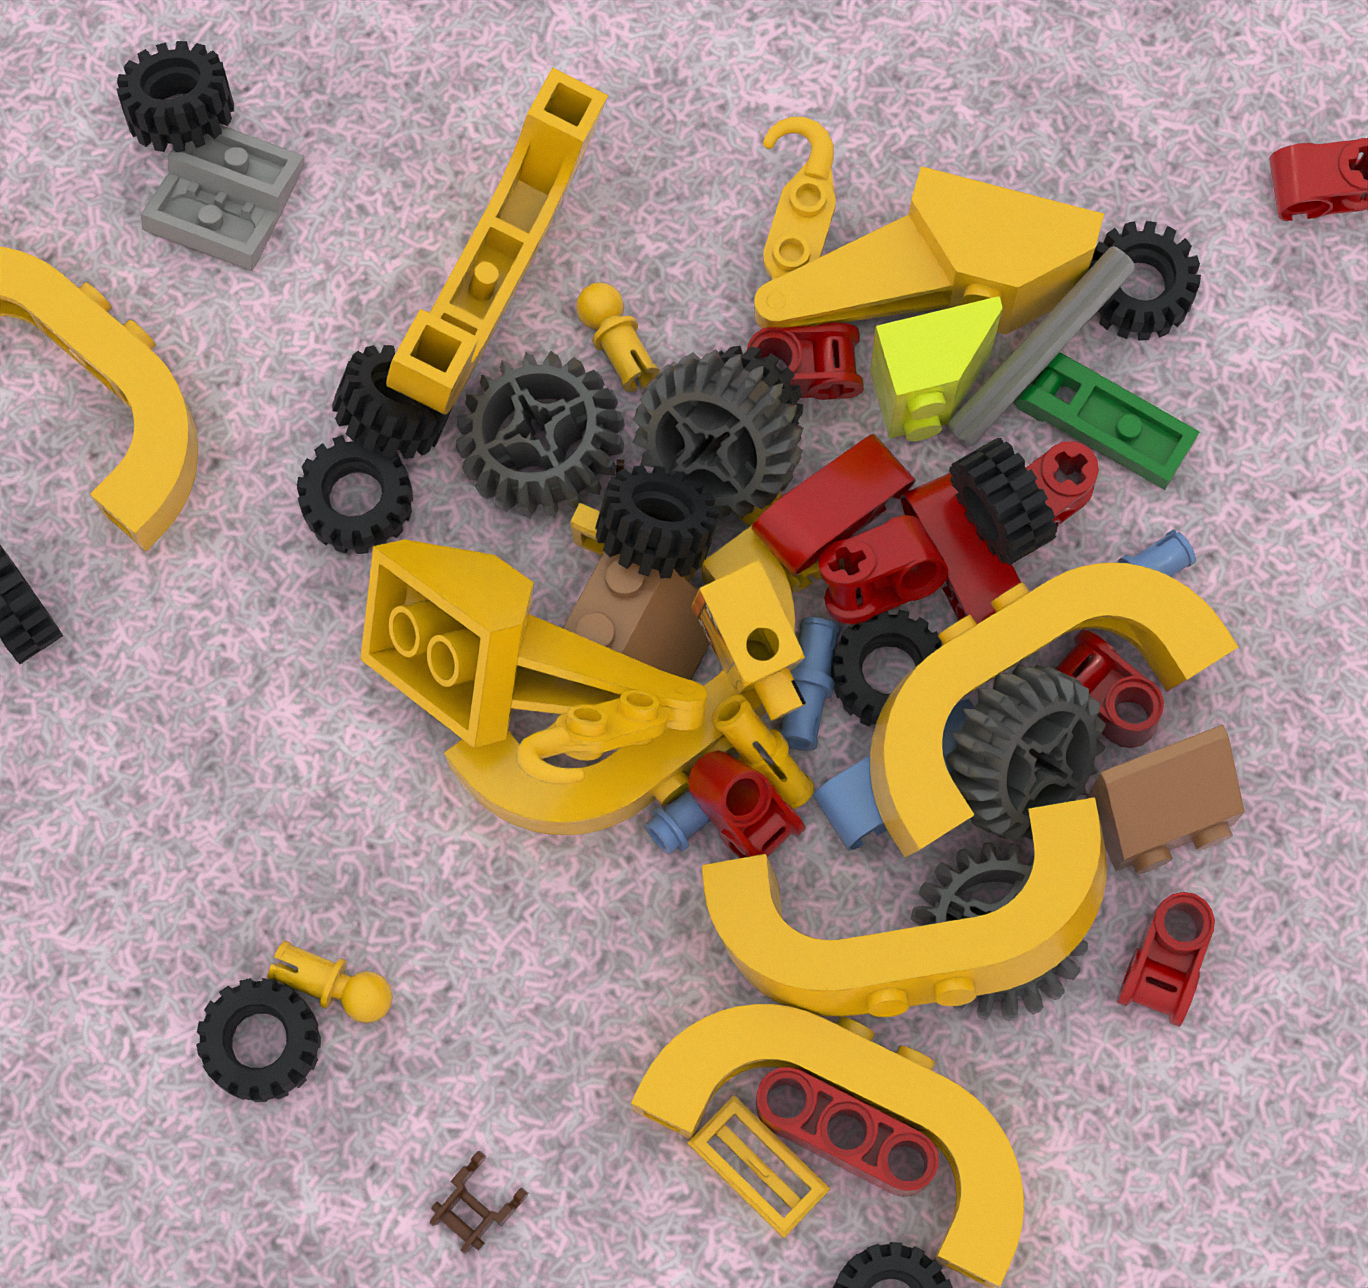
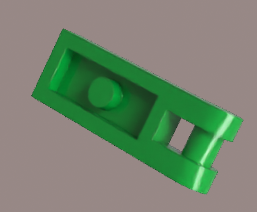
[1015,352,1200,490]

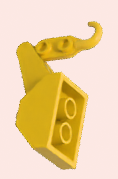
[754,116,1104,335]
[360,539,708,784]

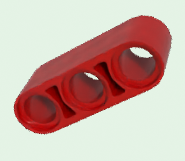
[751,434,916,577]
[900,473,1022,624]
[756,1067,939,1197]

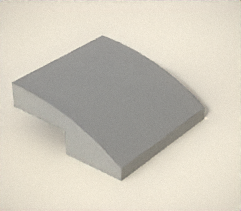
[141,125,304,271]

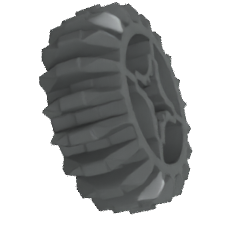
[632,349,804,520]
[456,351,625,519]
[945,665,1106,841]
[911,842,1088,1021]

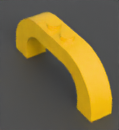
[386,67,608,415]
[0,247,198,552]
[444,525,795,835]
[870,562,1239,858]
[702,797,1107,1017]
[631,1004,1024,1288]

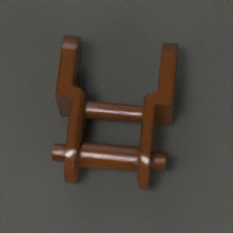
[429,1150,529,1254]

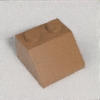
[563,552,710,680]
[1086,724,1245,874]

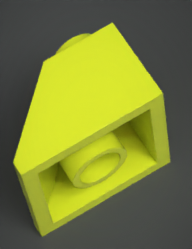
[870,296,1003,441]

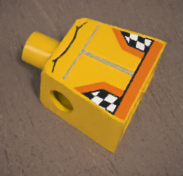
[691,559,806,721]

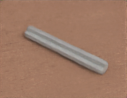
[948,246,1136,447]

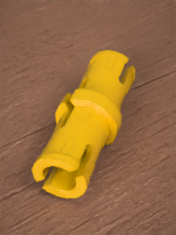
[711,695,815,809]

